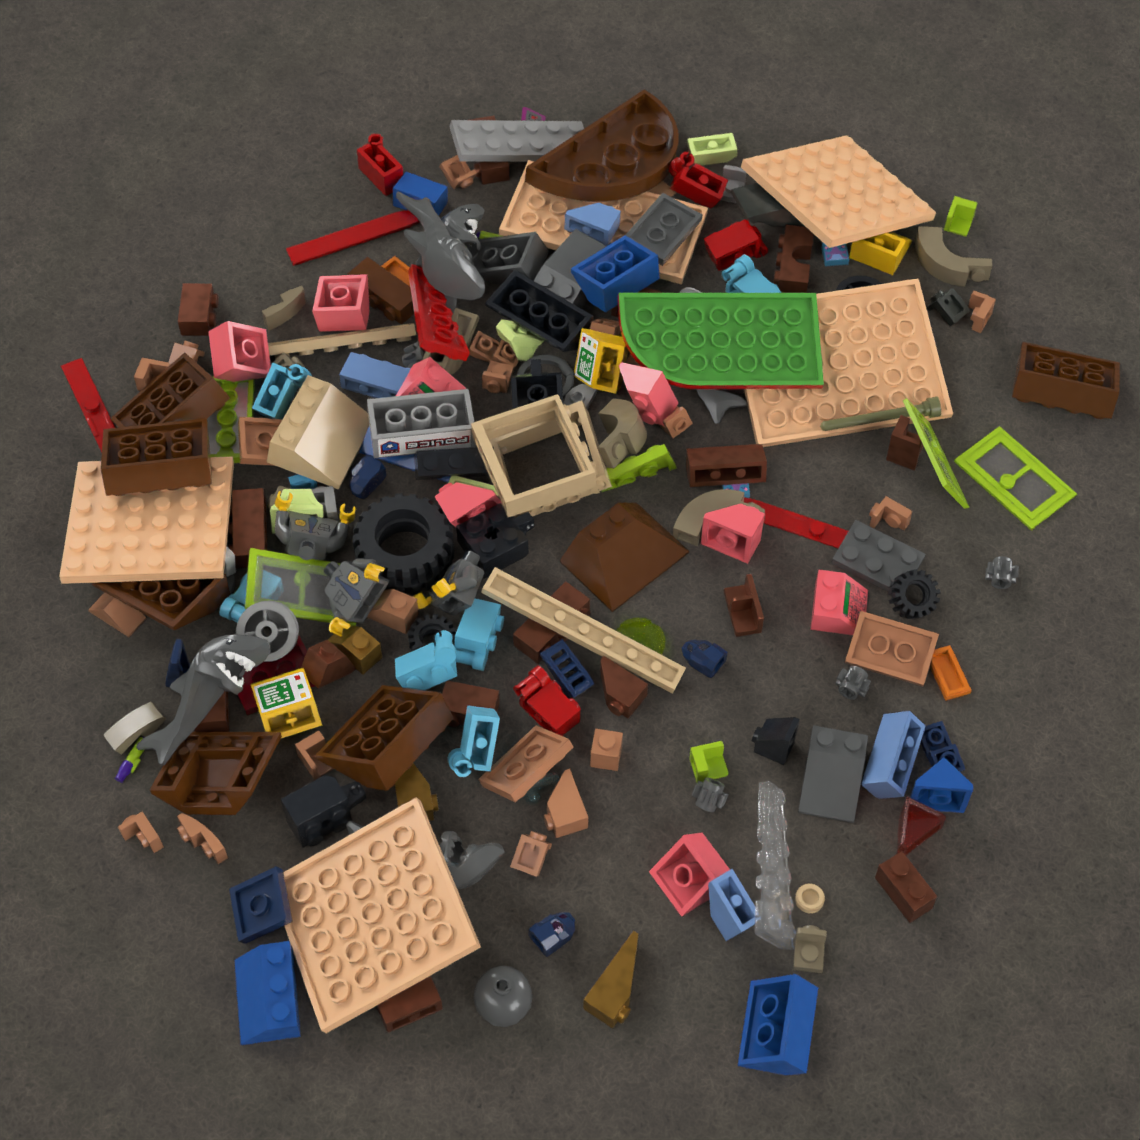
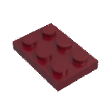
[237,636,315,716]

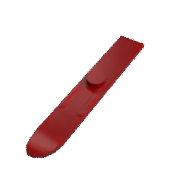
[286,210,420,266]
[61,358,115,452]
[744,497,848,548]

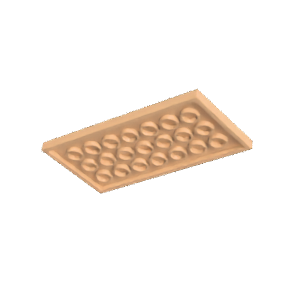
[499,160,708,284]

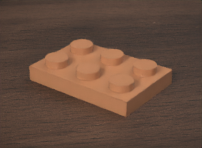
[238,417,283,466]
[845,611,939,687]
[478,725,573,802]

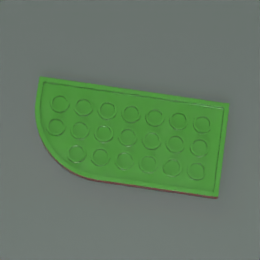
[618,293,824,389]

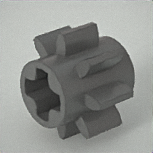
[402,342,425,368]
[985,556,1019,589]
[835,666,871,700]
[692,778,729,812]

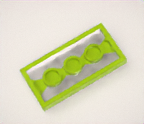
[207,377,255,463]

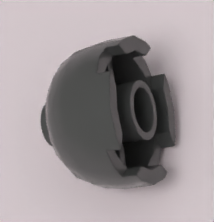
[473,966,533,1027]

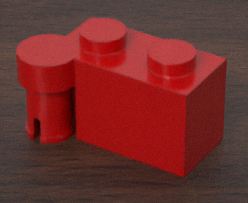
[357,133,404,196]
[669,151,728,209]
[704,219,768,271]
[513,665,581,736]

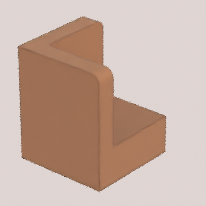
[134,358,171,391]
[295,731,333,780]

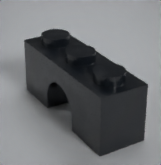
[414,447,494,480]

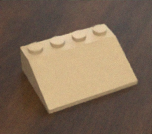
[267,375,369,489]

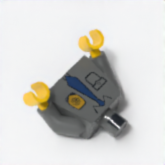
[275,491,356,560]
[412,551,484,616]
[324,558,389,637]

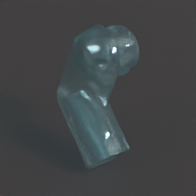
[523,771,559,805]

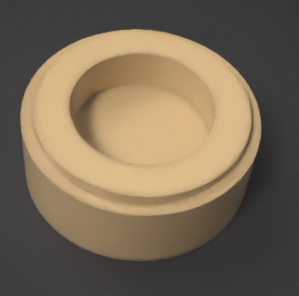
[795,884,825,913]

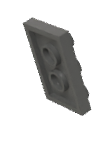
[626,193,703,266]
[831,520,926,591]

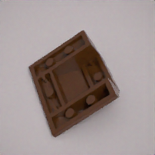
[560,503,689,612]
[150,732,282,815]

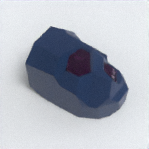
[528,912,575,957]

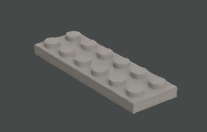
[450,120,584,161]

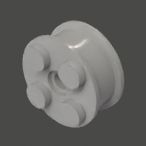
[236,601,299,662]

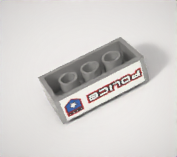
[367,389,476,458]

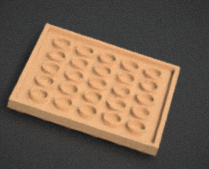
[741,136,936,248]
[59,457,234,584]
[283,797,481,1033]

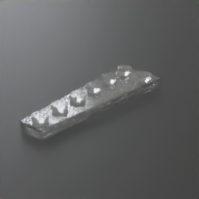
[755,780,795,950]

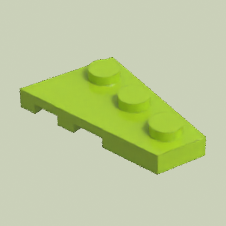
[602,444,677,492]

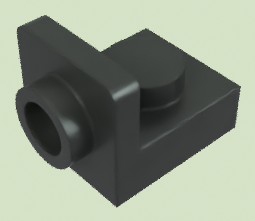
[926,287,970,326]

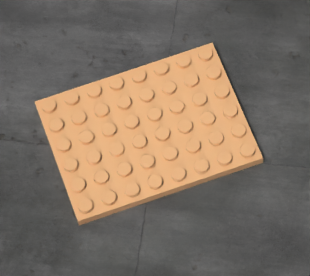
[744,279,953,447]

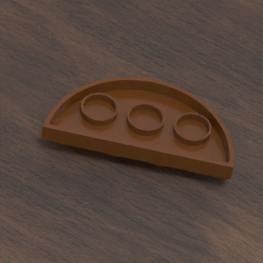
[525,89,679,202]

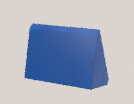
[908,758,973,813]

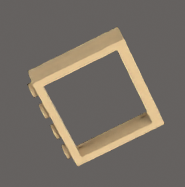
[471,394,599,517]
[489,400,612,517]

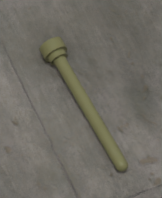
[821,396,941,431]

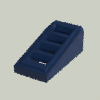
[165,639,190,688]
[540,639,595,698]

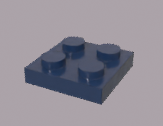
[229,866,293,944]

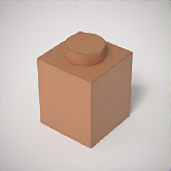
[590,729,623,771]

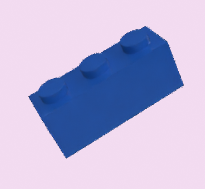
[571,235,660,312]
[235,941,301,1045]
[738,974,818,1075]

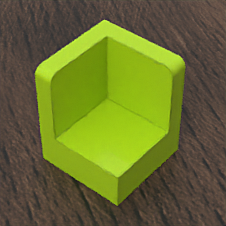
[944,196,978,236]
[689,741,728,783]

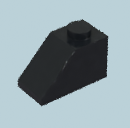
[752,717,800,765]

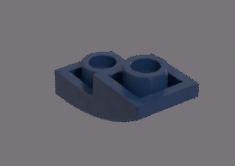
[920,721,966,772]

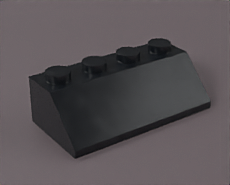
[485,270,593,352]

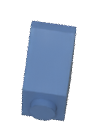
[564,203,621,246]
[708,869,762,941]

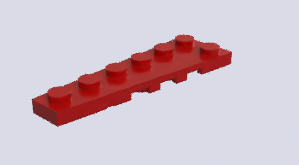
[408,264,470,361]

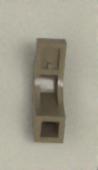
[915,226,992,287]
[422,308,480,375]
[597,399,647,469]
[673,489,765,546]

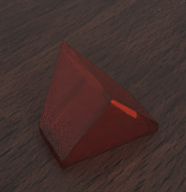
[897,796,946,856]

